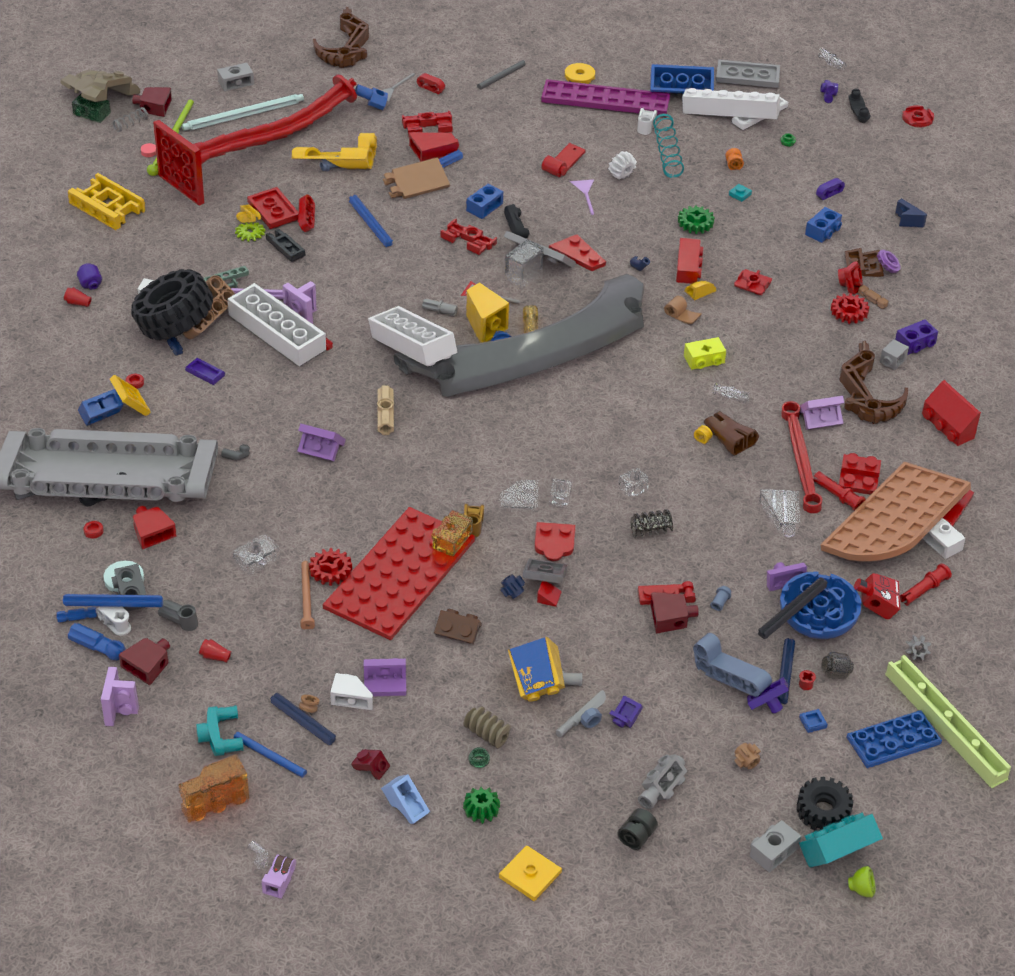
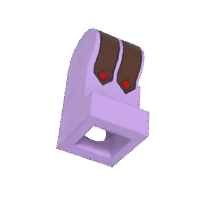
[262,855,296,899]

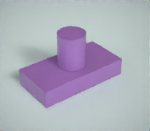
[767,562,807,591]

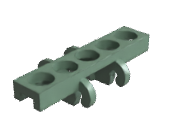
[204,266,249,288]

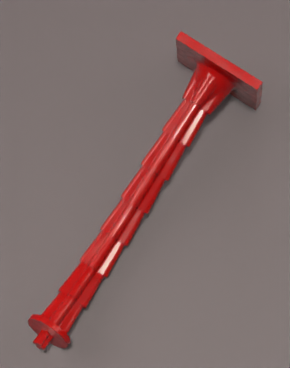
[153,74,357,206]

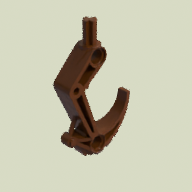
[313,7,369,68]
[839,341,908,424]

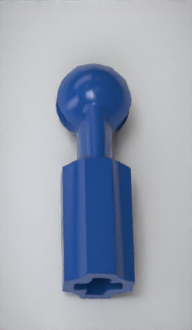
[68,623,126,660]

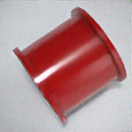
[799,670,816,690]

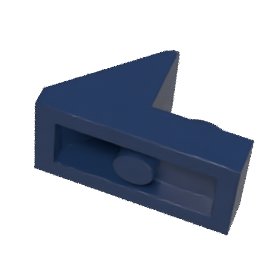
[895,198,927,228]

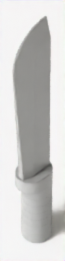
[556,690,606,737]

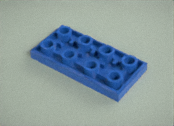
[846,710,942,768]

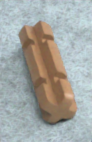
[858,285,889,309]

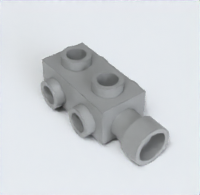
[638,754,687,809]

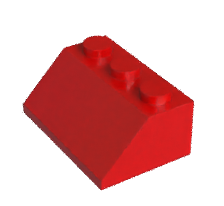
[922,380,981,446]

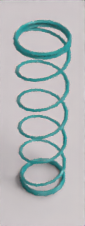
[653,114,684,178]

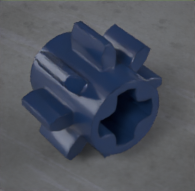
[500,574,525,599]

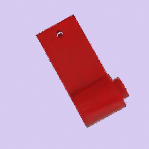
[541,143,586,178]

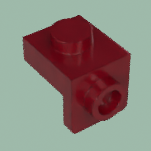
[351,749,390,780]

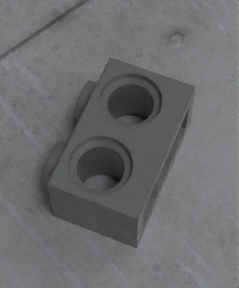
[111,564,147,611]

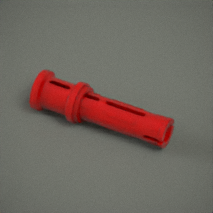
[813,471,866,511]
[900,563,952,606]

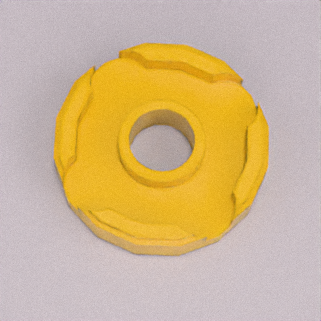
[565,63,595,84]

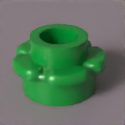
[780,133,796,147]

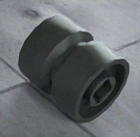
[617,808,658,850]

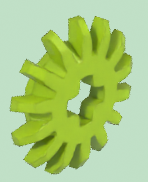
[235,222,265,242]

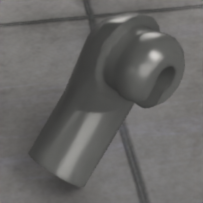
[221,444,250,461]

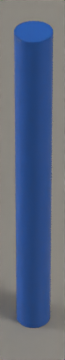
[234,732,307,778]

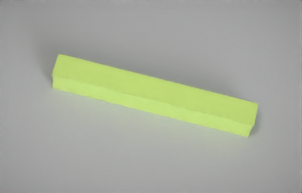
[885,655,1011,788]

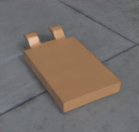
[383,157,450,199]

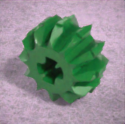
[463,786,500,824]

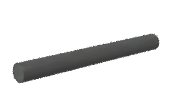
[477,60,526,89]

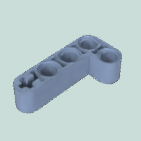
[693,633,772,697]

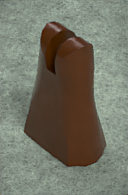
[704,411,759,456]

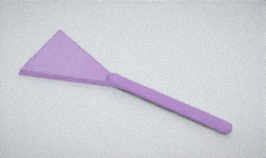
[570,180,594,215]

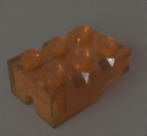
[178,754,249,823]

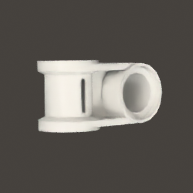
[637,108,657,135]
[96,607,131,636]

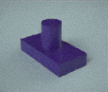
[747,677,789,713]

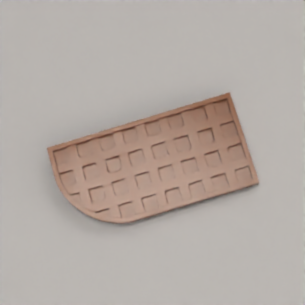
[821,462,971,561]

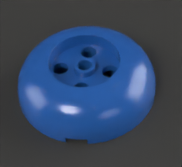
[780,572,861,639]

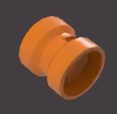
[725,148,744,170]

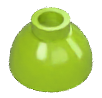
[848,866,876,898]

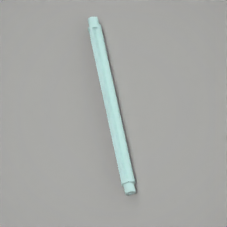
[182,94,304,131]

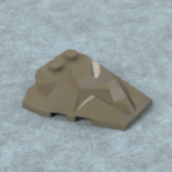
[61,70,140,102]

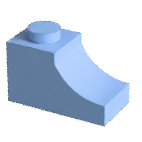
[381,774,430,824]

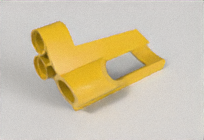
[292,133,377,169]

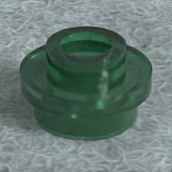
[468,747,490,768]

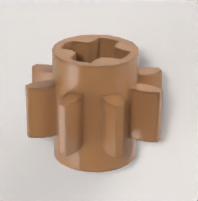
[734,743,761,769]

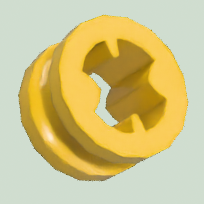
[694,425,713,444]

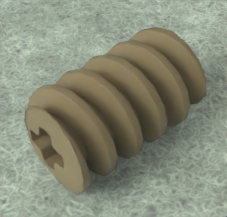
[463,706,511,749]

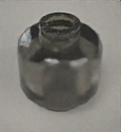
[821,652,854,679]

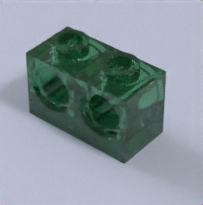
[72,93,111,123]

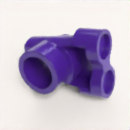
[820,80,838,103]

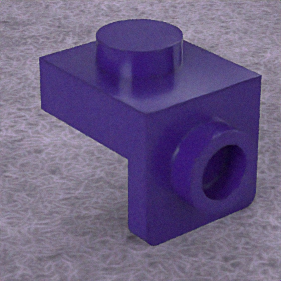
[609,696,643,728]

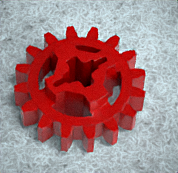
[830,293,870,324]
[309,548,352,586]

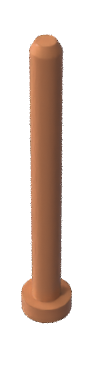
[300,561,315,629]

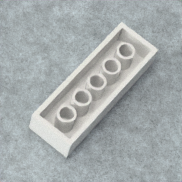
[227,283,326,366]
[368,306,457,366]

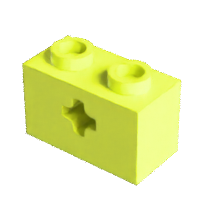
[684,337,726,370]

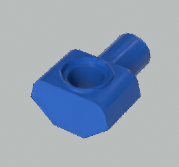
[355,84,388,111]

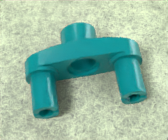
[196,705,244,756]

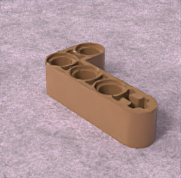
[183,275,235,339]

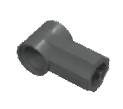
[158,600,198,631]

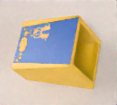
[508,637,565,702]

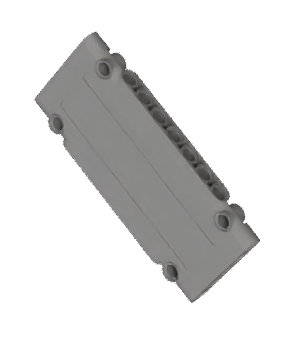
[0,428,218,502]

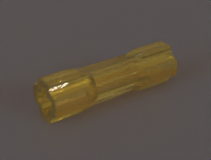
[523,305,538,333]

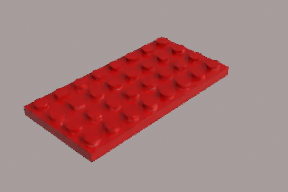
[323,507,475,641]

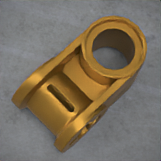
[464,503,484,538]

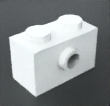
[923,518,965,559]

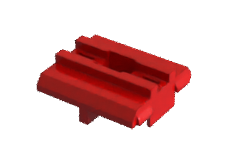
[734,269,772,296]

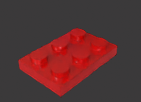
[247,187,299,229]

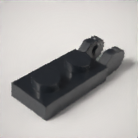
[266,229,306,262]

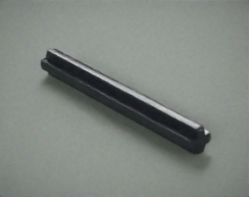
[758,577,828,639]

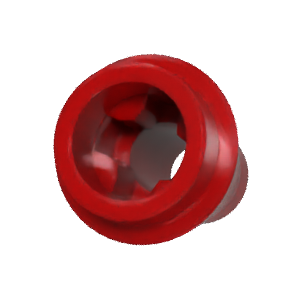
[64,287,92,307]
[199,639,231,663]

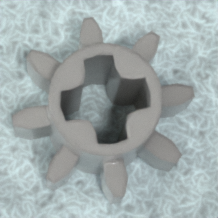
[905,635,931,660]

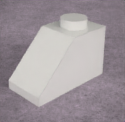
[330,673,373,710]

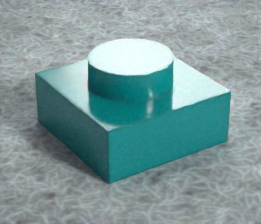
[729,184,752,202]

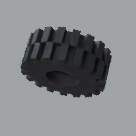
[796,777,854,831]

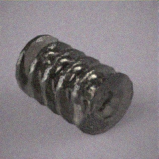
[630,509,673,538]

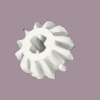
[609,151,637,179]

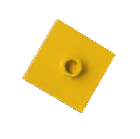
[110,375,151,416]
[499,845,562,901]

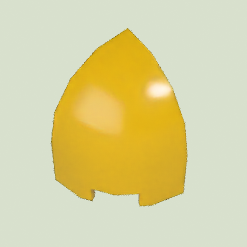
[684,281,716,300]

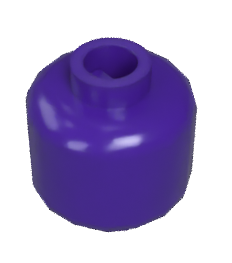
[77,263,102,290]

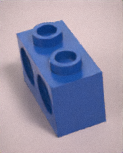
[466,184,503,219]
[805,207,842,243]
[78,389,124,426]

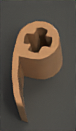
[664,295,702,324]

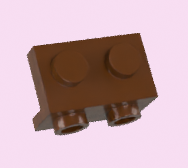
[434,609,482,644]

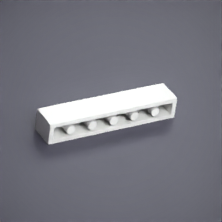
[682,88,780,119]

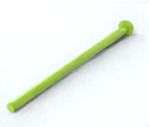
[147,99,194,176]

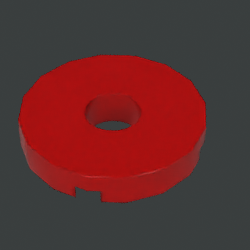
[902,105,934,127]

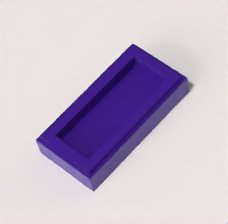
[185,358,225,385]

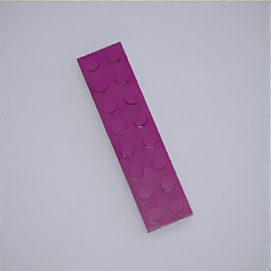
[541,79,670,116]

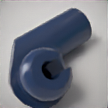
[630,256,650,271]

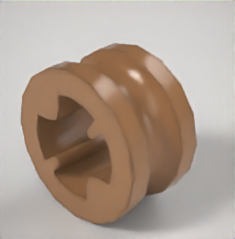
[299,694,320,713]

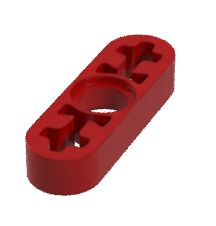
[298,194,315,232]

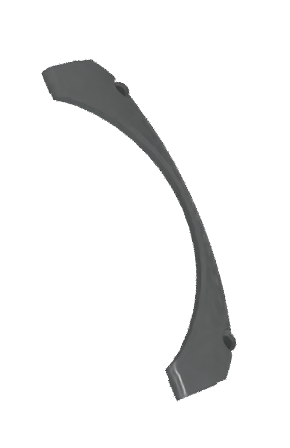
[394,274,644,397]

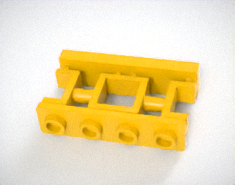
[68,173,145,230]

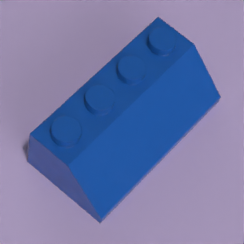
[650,64,714,93]

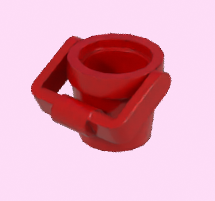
[838,261,863,294]

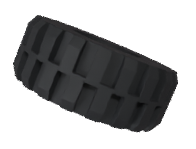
[131,269,213,340]

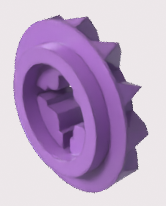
[877,250,900,273]

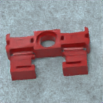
[402,110,453,137]
[440,219,497,255]

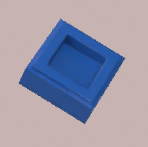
[799,709,828,733]

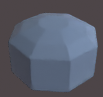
[580,707,602,728]

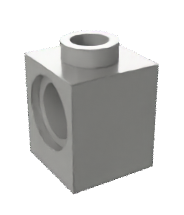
[880,339,909,370]

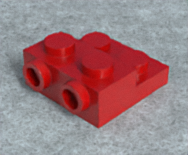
[839,453,881,495]

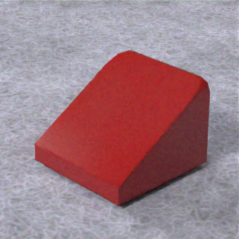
[537,581,562,607]

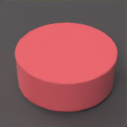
[141,143,156,157]

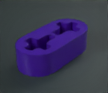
[816,178,845,200]

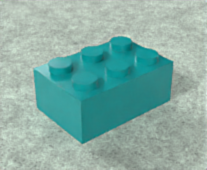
[799,812,883,867]

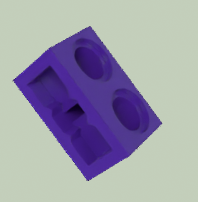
[895,319,938,355]

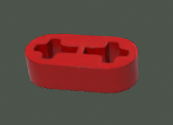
[416,73,445,94]

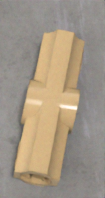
[377,386,394,435]

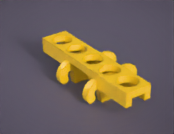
[236,204,261,223]

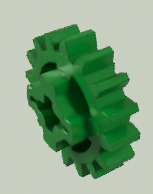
[678,205,715,234]

